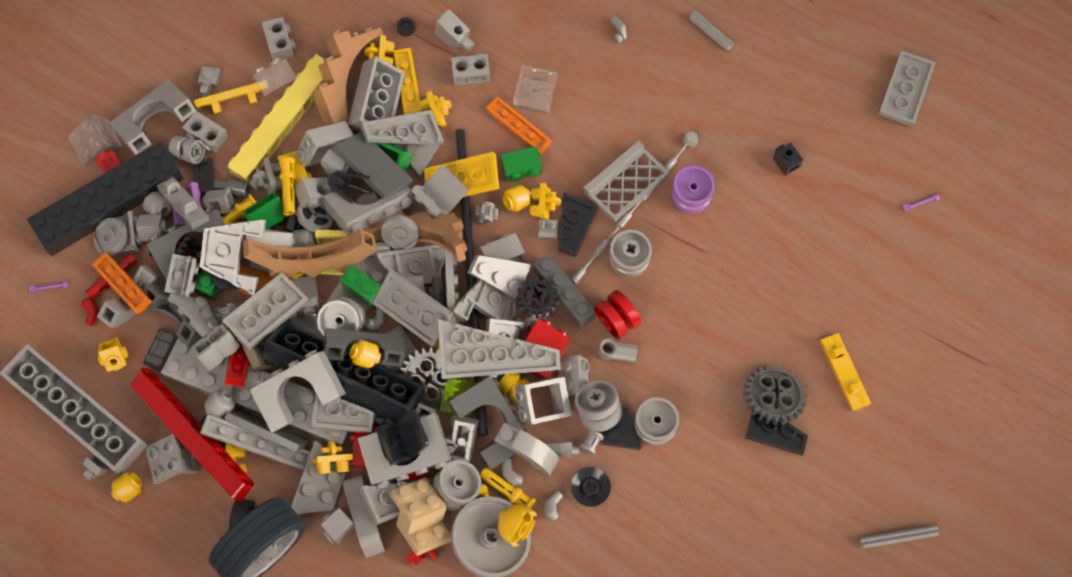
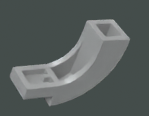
[97,265,159,328]
[494,423,559,477]

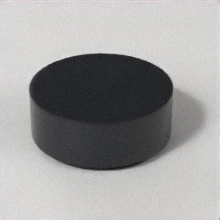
[397,17,415,36]

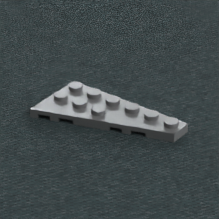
[437,319,561,379]

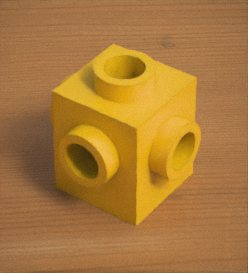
[98,337,129,372]

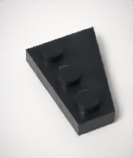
[559,192,598,257]

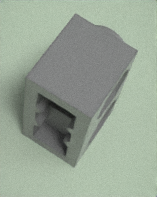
[262,17,296,62]
[451,53,490,86]
[182,111,229,154]

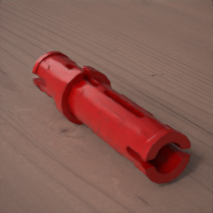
[85,253,137,300]

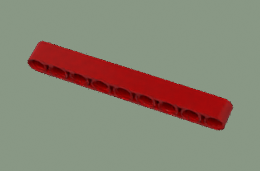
[131,367,254,502]

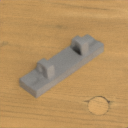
[156,177,210,229]

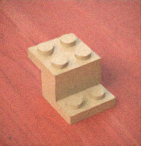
[390,477,451,556]

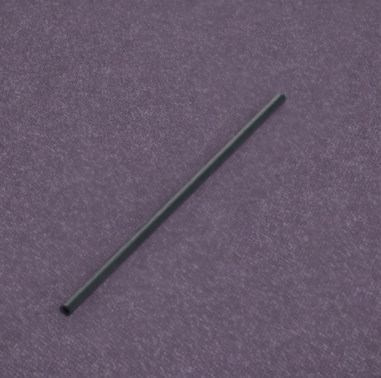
[456,129,488,436]

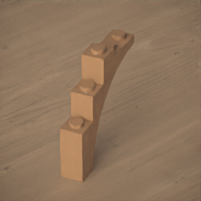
[311,27,383,126]
[363,210,467,262]
[243,228,376,279]

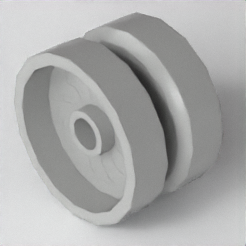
[609,229,652,278]
[317,296,365,336]
[575,380,623,432]
[634,398,679,446]
[431,460,481,511]

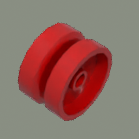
[594,290,641,340]

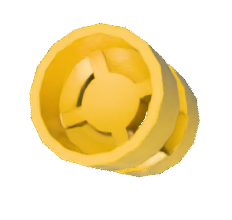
[498,373,533,405]

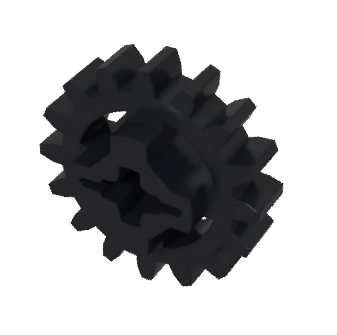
[516,276,558,319]

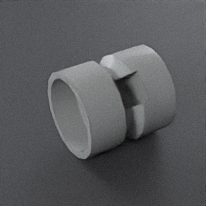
[169,135,205,164]

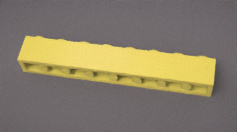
[228,54,325,183]

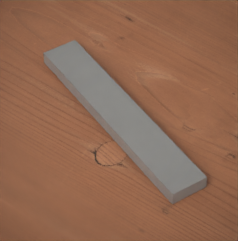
[200,414,310,471]

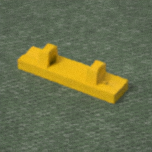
[194,80,269,114]
[820,333,871,411]

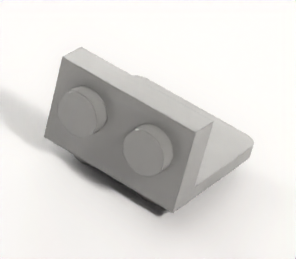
[411,166,468,217]
[288,276,321,319]

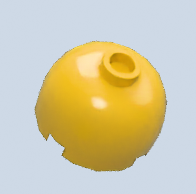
[498,505,537,547]

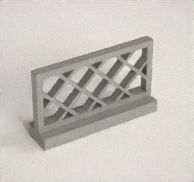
[584,140,670,222]

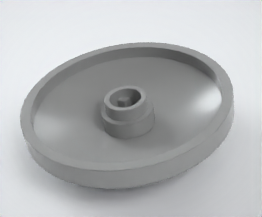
[451,496,531,577]

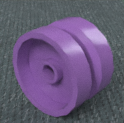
[671,166,715,214]

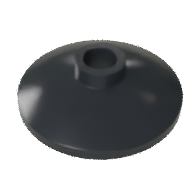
[571,467,611,507]

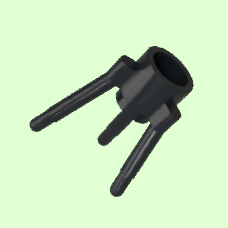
[328,170,372,203]

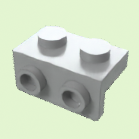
[164,254,199,297]
[558,355,590,397]

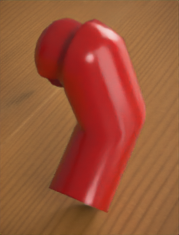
[81,298,99,326]

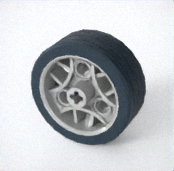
[208,497,305,577]

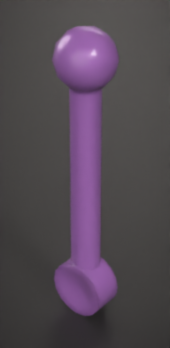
[903,194,939,212]
[29,281,69,294]

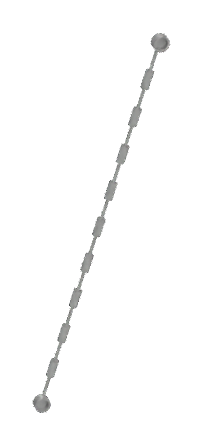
[450,132,699,429]

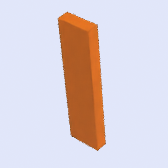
[485,96,552,155]
[92,252,152,315]

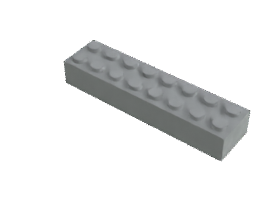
[0,344,148,475]

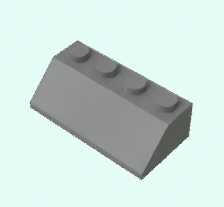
[348,56,405,133]

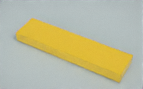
[393,48,422,115]

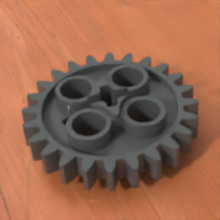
[400,346,463,410]
[743,364,807,425]

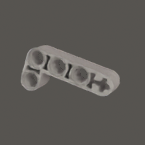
[342,475,385,558]

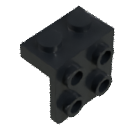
[376,409,429,466]

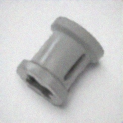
[579,429,604,455]

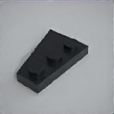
[745,408,808,456]

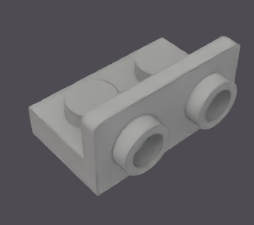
[113,210,142,255]

